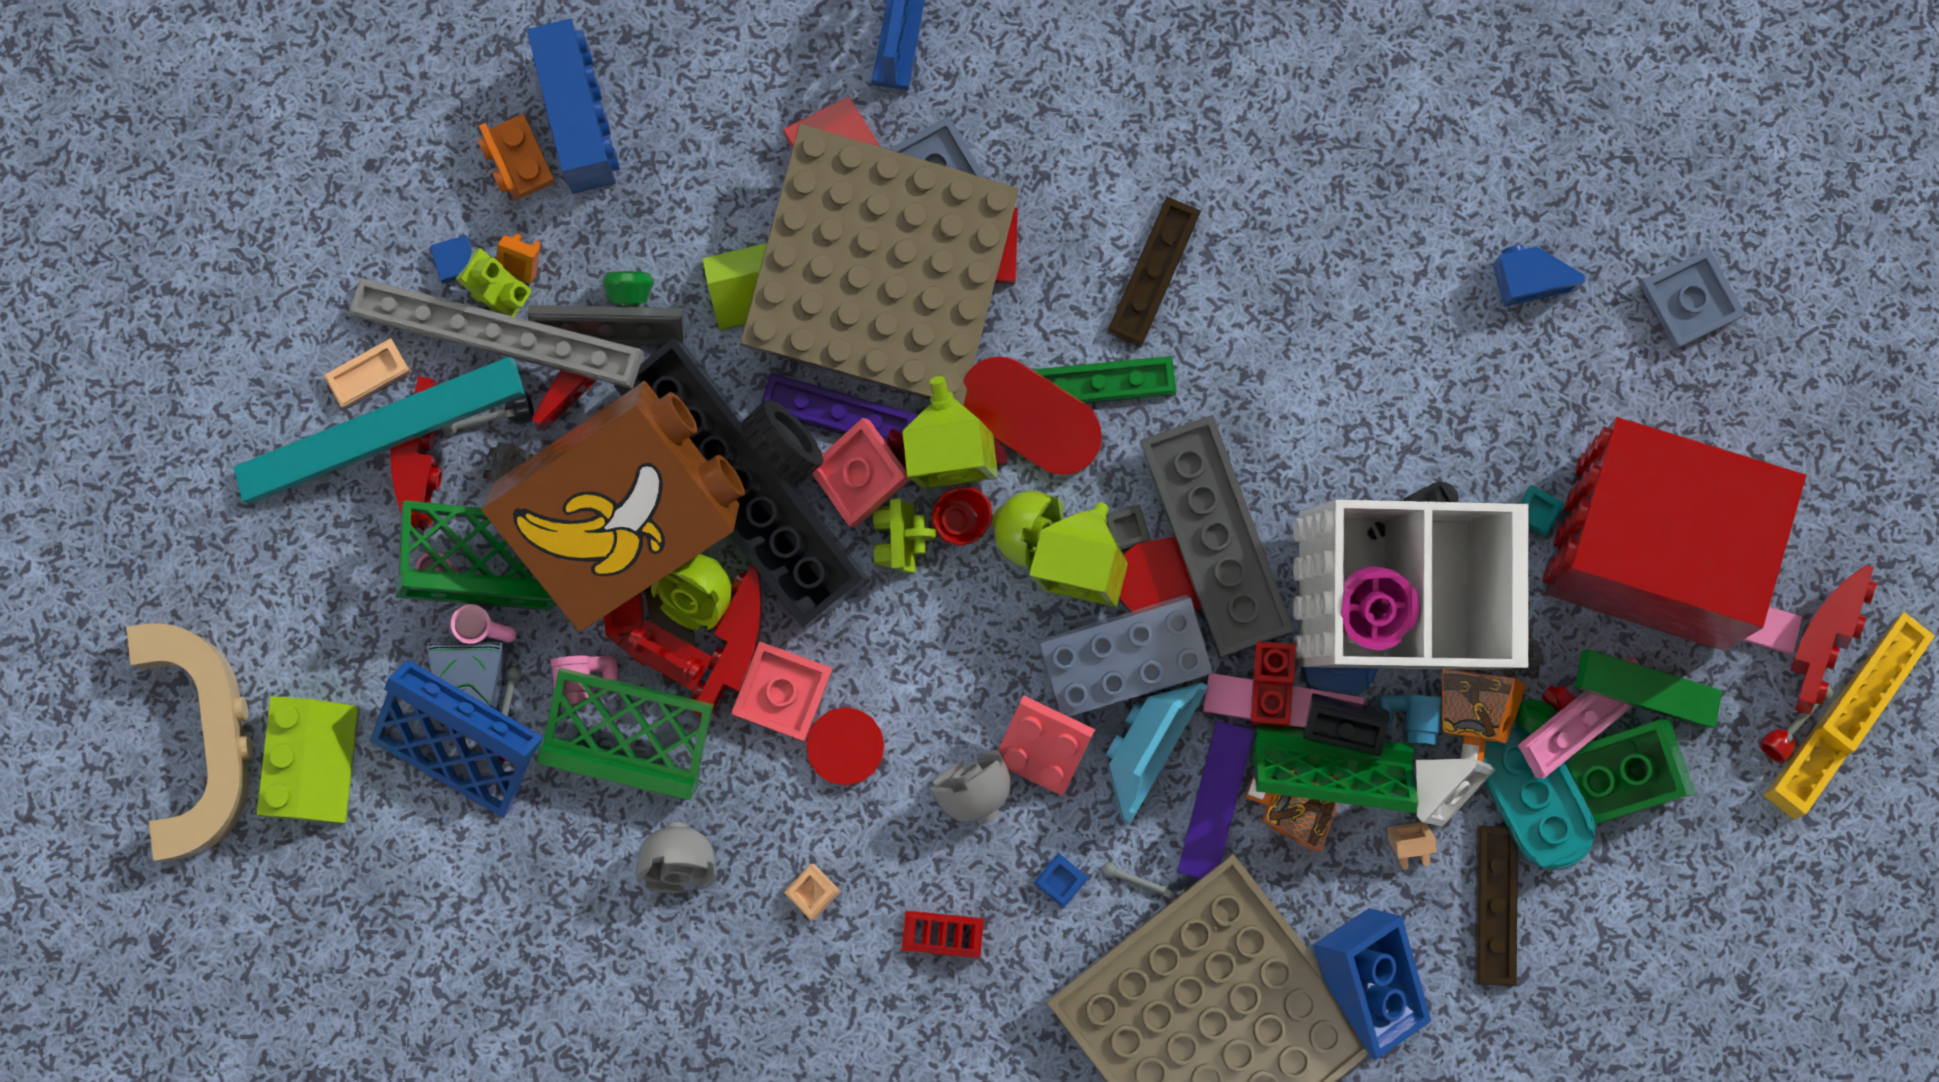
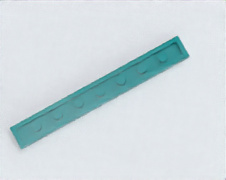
[233,356,525,504]

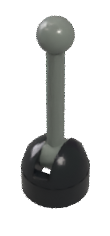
[442,392,535,436]
[1102,862,1191,905]

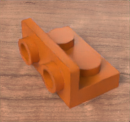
[477,113,556,201]

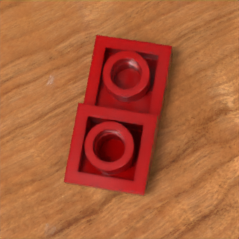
[1250,641,1296,727]

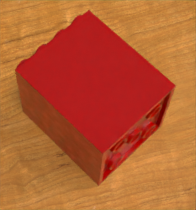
[1542,417,1807,651]

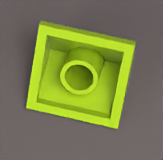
[702,243,767,331]

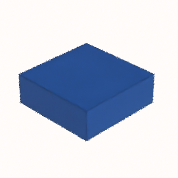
[430,235,473,284]
[1033,852,1089,909]

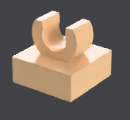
[1387,821,1437,870]

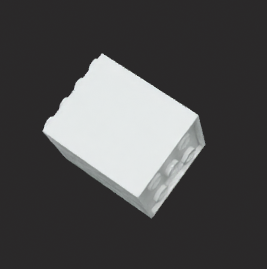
[1293,500,1528,670]

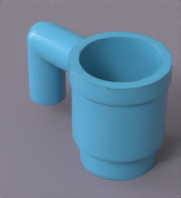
[1378,694,1442,746]

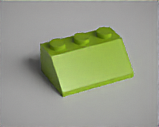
[257,696,359,823]

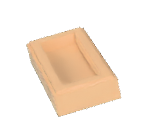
[323,338,411,410]

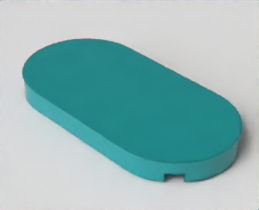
[1483,721,1595,870]

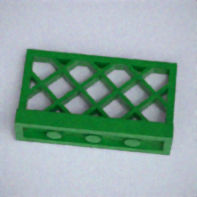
[395,500,556,611]
[537,668,714,800]
[1251,725,1418,813]

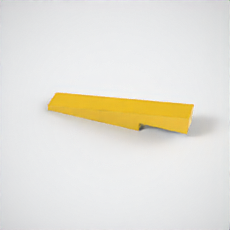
[1763,612,1935,820]

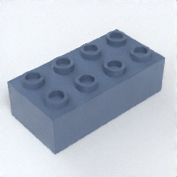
[1036,595,1213,717]

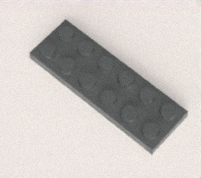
[1140,415,1294,659]

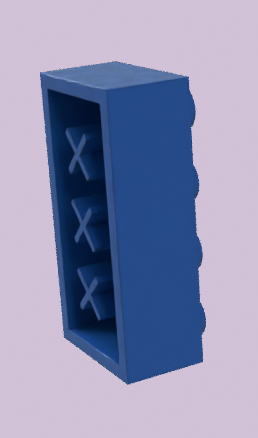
[526,18,620,194]

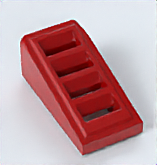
[532,371,597,431]
[901,910,984,959]

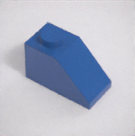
[1493,245,1585,307]

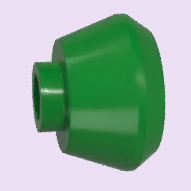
[602,271,654,307]

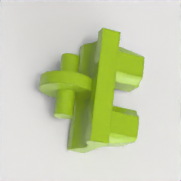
[456,248,531,317]
[873,498,936,573]

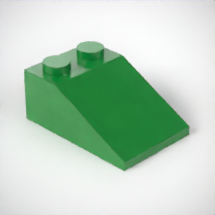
[1564,719,1696,825]

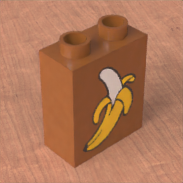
[481,381,745,632]

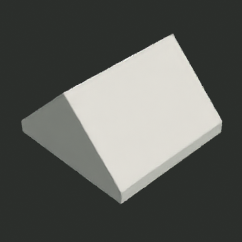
[1416,758,1495,827]

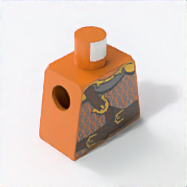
[1442,669,1526,762]
[1246,770,1340,853]

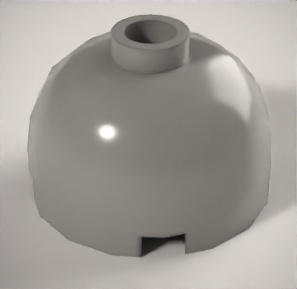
[930,750,1010,824]
[637,822,716,893]

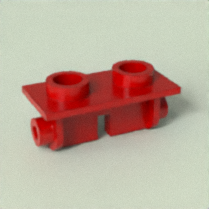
[627,619,713,691]

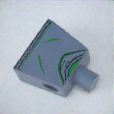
[427,643,508,709]

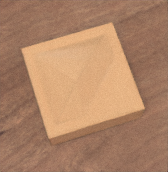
[784,864,841,920]

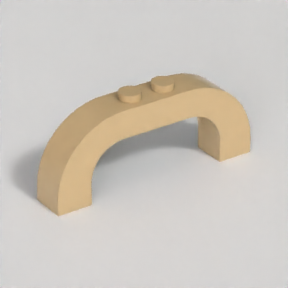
[126,623,253,862]

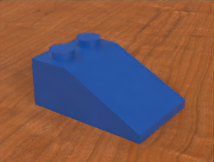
[1313,908,1432,1059]

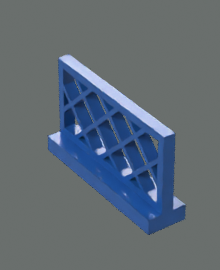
[872,0,925,91]
[370,660,543,818]

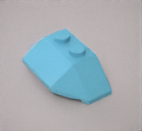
[1106,682,1209,825]

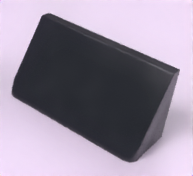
[1303,693,1390,756]

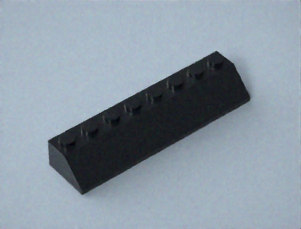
[614,337,870,628]

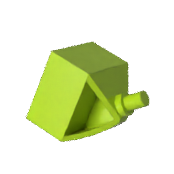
[903,376,998,489]
[1029,502,1128,608]

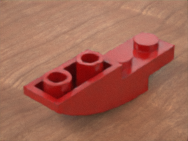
[390,376,443,536]
[1790,565,1877,715]
[691,566,763,718]

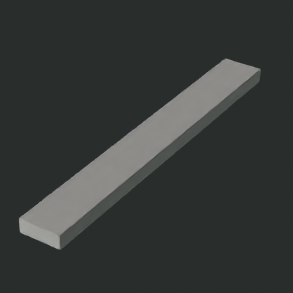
[348,278,644,389]

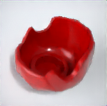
[931,486,993,547]

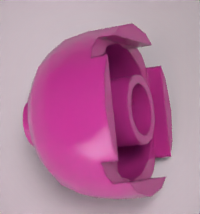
[1341,566,1420,650]

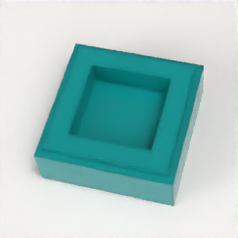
[1519,484,1565,538]

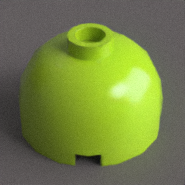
[992,490,1063,570]
[651,554,731,630]

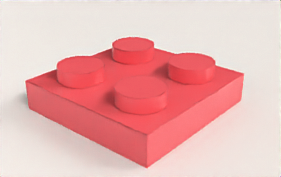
[812,418,910,528]
[731,641,833,742]
[998,695,1095,796]

